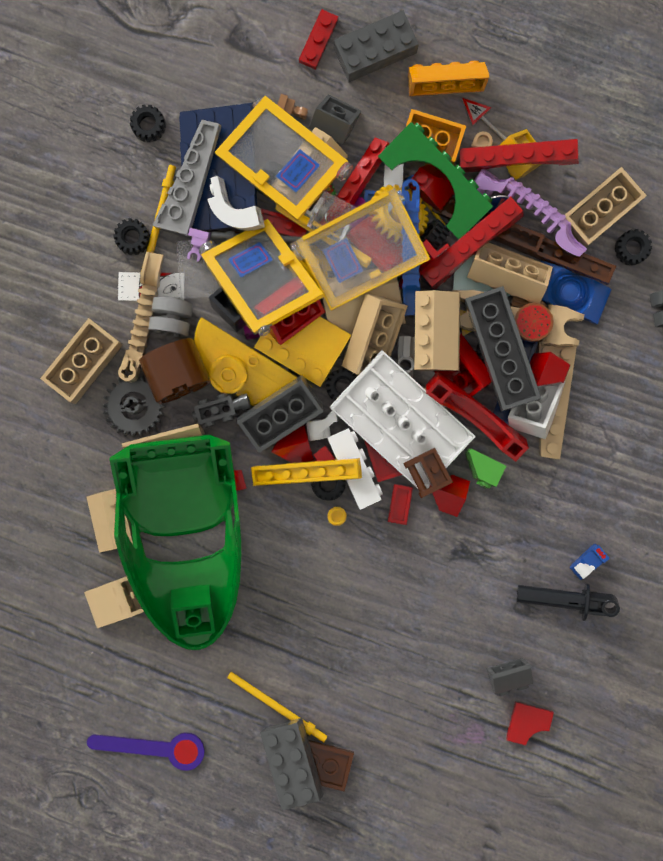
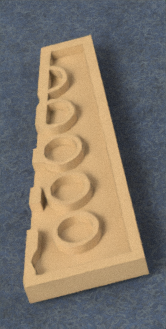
[538,341,577,460]

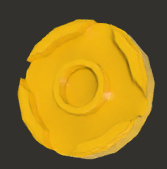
[209,355,248,394]

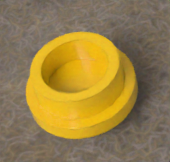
[327,507,347,526]

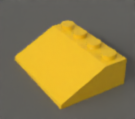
[254,316,352,387]

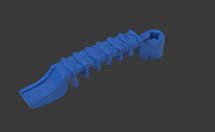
[402,179,421,316]

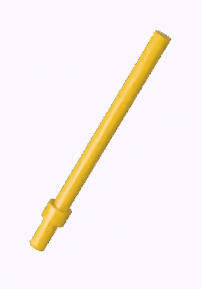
[140,165,176,274]
[227,672,327,743]

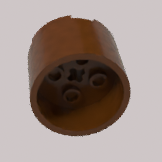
[139,338,211,404]

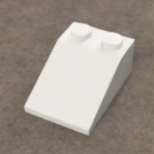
[508,381,565,439]

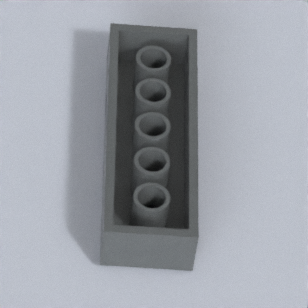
[465,286,541,412]

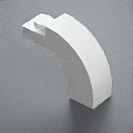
[208,176,265,231]

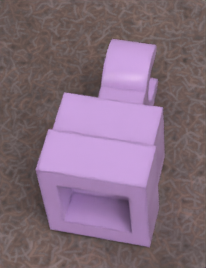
[187,228,211,262]

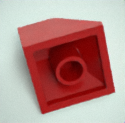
[409,164,454,212]

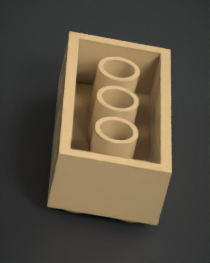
[565,167,647,247]
[40,318,123,404]

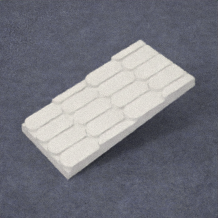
[329,350,476,489]

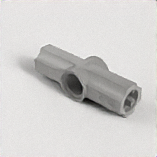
[397,336,415,378]

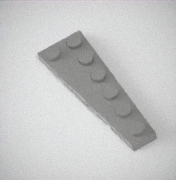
[153,120,222,236]

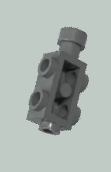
[192,393,251,428]

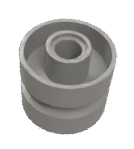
[148,296,194,338]

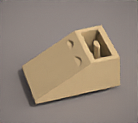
[84,576,144,628]

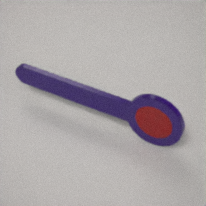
[87,733,205,771]

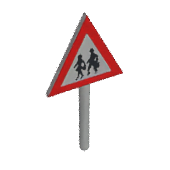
[462,98,506,140]

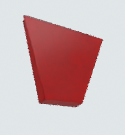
[530,352,570,386]
[271,425,314,463]
[430,475,470,517]

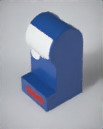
[570,544,610,580]

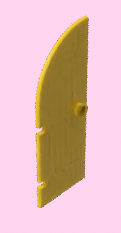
[194,317,312,406]

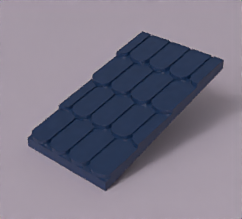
[179,102,257,230]

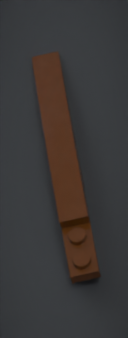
[432,198,616,285]

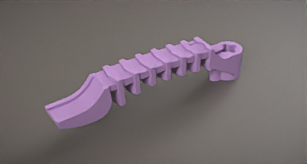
[474,169,587,257]

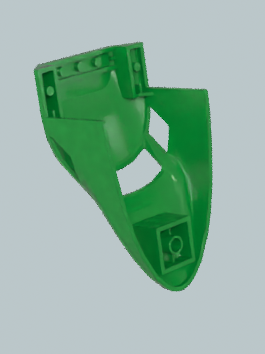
[110,435,242,650]

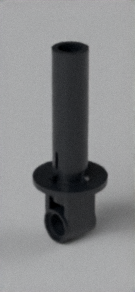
[516,584,620,621]

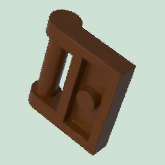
[403,448,453,498]

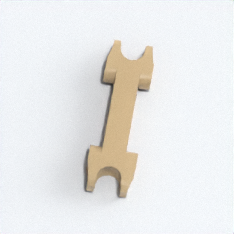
[452,290,585,347]

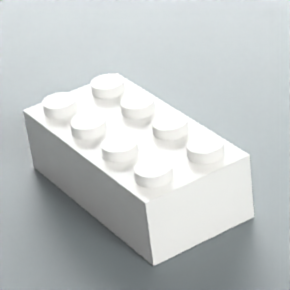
[327,428,383,510]

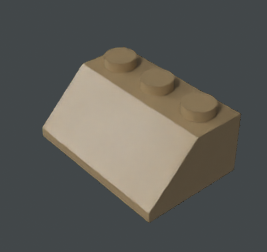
[87,489,133,553]

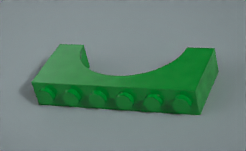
[378,122,493,240]

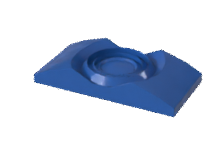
[540,261,612,325]

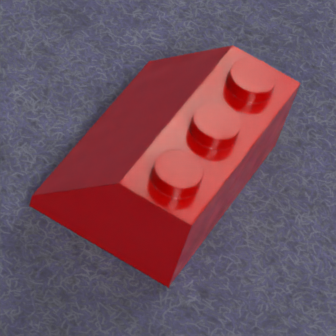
[254,277,325,345]
[434,333,491,397]

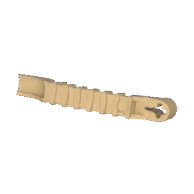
[118,252,164,383]

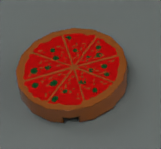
[515,303,553,342]

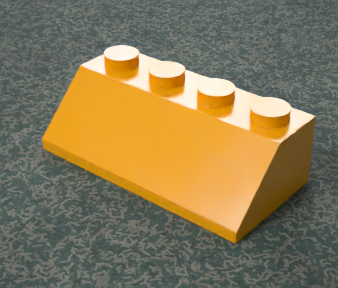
[408,61,489,96]

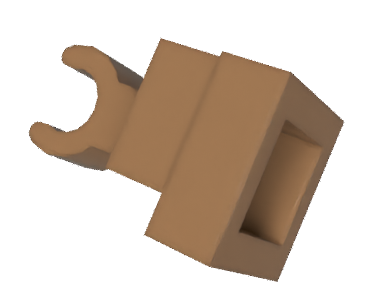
[277,94,308,120]

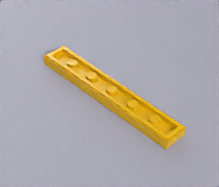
[251,458,362,486]

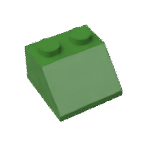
[465,448,506,489]

